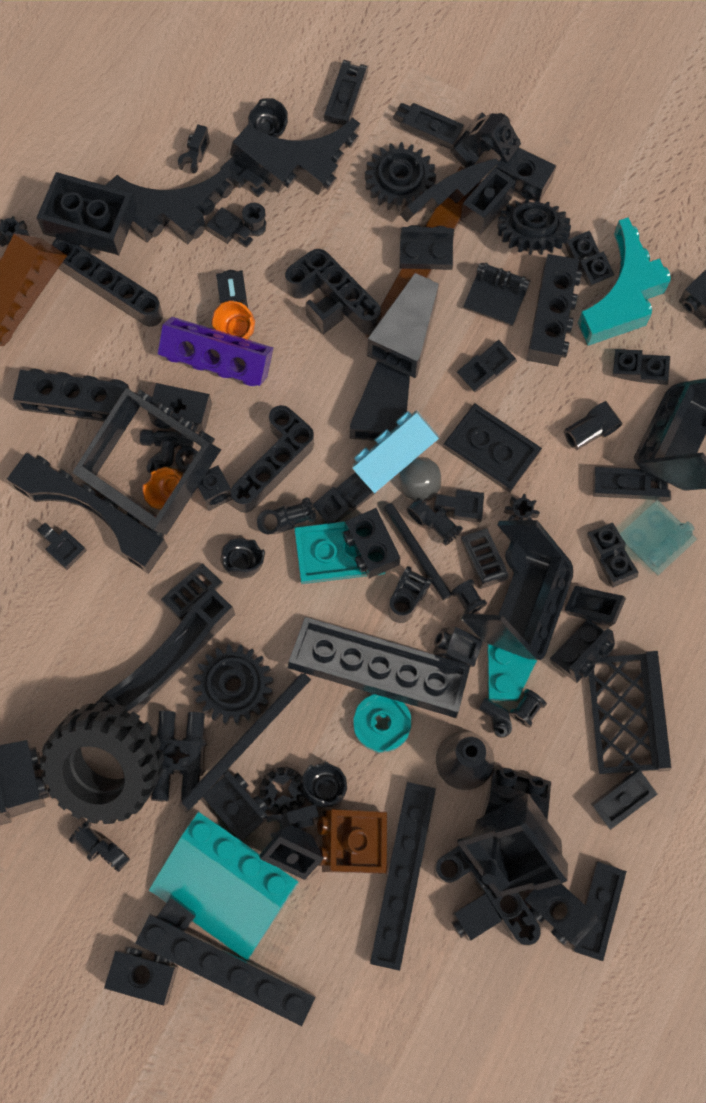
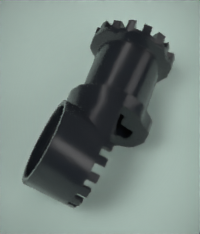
[257,497,316,535]
[406,498,463,546]
[69,821,131,872]

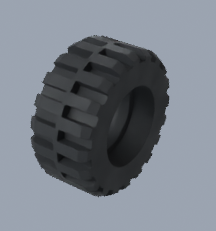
[40,702,164,824]

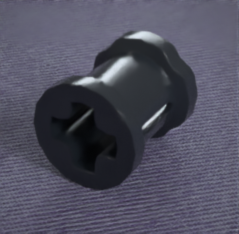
[242,202,267,237]
[451,579,487,614]
[509,689,547,728]

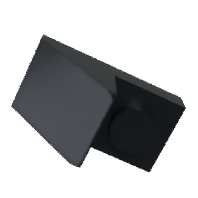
[564,586,626,630]

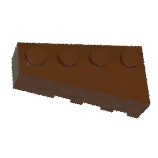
[0,233,67,346]

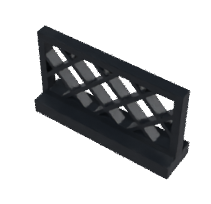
[589,651,672,775]

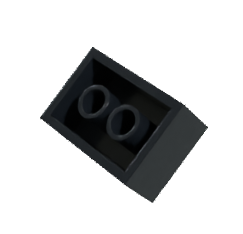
[36,172,137,256]

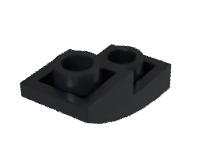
[564,230,614,286]
[613,349,671,385]
[587,522,639,588]

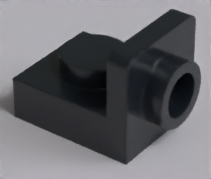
[433,627,483,667]

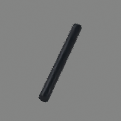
[383,503,452,601]

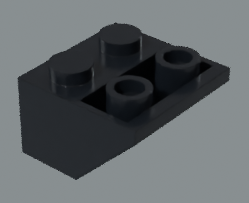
[482,766,551,820]

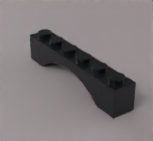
[7,452,168,574]
[94,587,235,714]

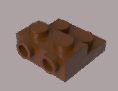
[317,809,387,874]

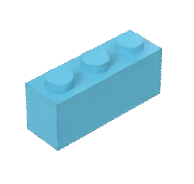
[353,410,439,493]

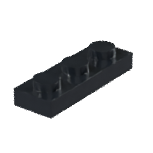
[572,862,627,961]

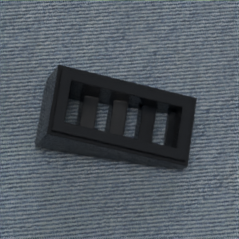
[461,528,509,589]
[160,563,223,622]

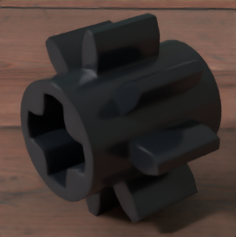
[0,216,30,247]
[504,494,540,521]

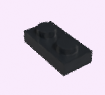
[591,769,658,830]

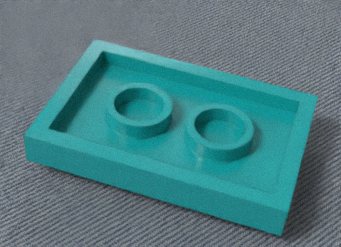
[295,522,386,585]

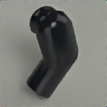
[146,437,175,474]
[479,698,512,738]

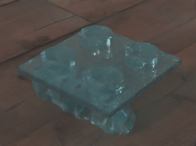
[620,500,697,576]

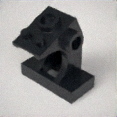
[450,112,521,168]

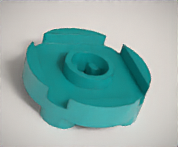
[353,694,411,754]

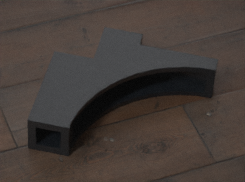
[230,117,360,195]
[105,167,234,245]

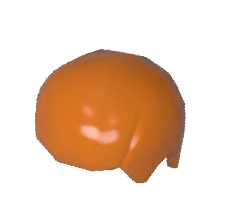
[212,300,255,340]
[142,467,183,510]

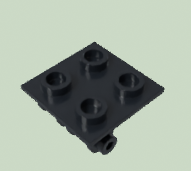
[463,262,531,326]

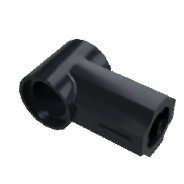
[564,401,623,450]

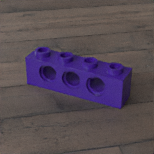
[158,317,274,386]

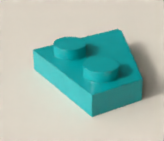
[487,644,537,701]

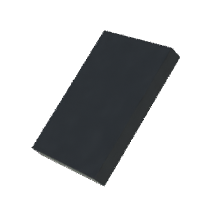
[443,403,542,493]

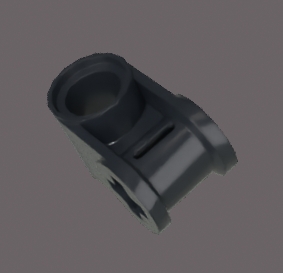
[388,566,433,623]

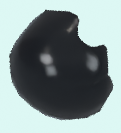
[248,98,288,138]
[220,538,265,579]
[302,762,348,808]

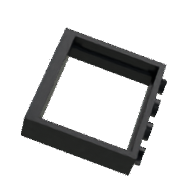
[72,388,222,535]

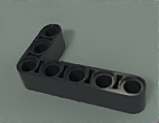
[52,238,163,327]

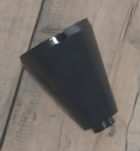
[436,731,494,790]

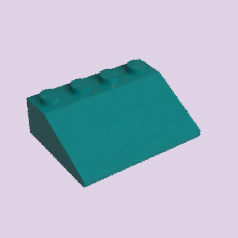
[149,812,299,961]

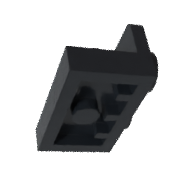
[399,225,454,270]
[550,620,615,683]

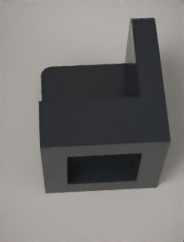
[306,296,344,335]

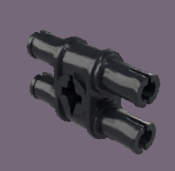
[151,711,207,803]

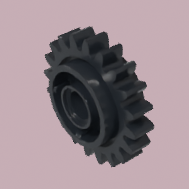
[365,142,437,212]
[497,199,571,255]
[193,644,274,726]

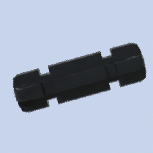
[139,430,194,448]

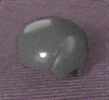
[399,457,442,501]

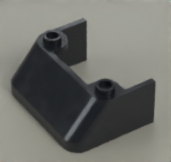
[634,378,706,491]
[461,520,574,660]

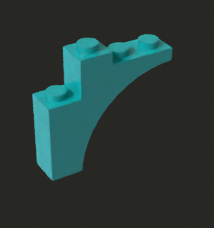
[577,217,671,346]

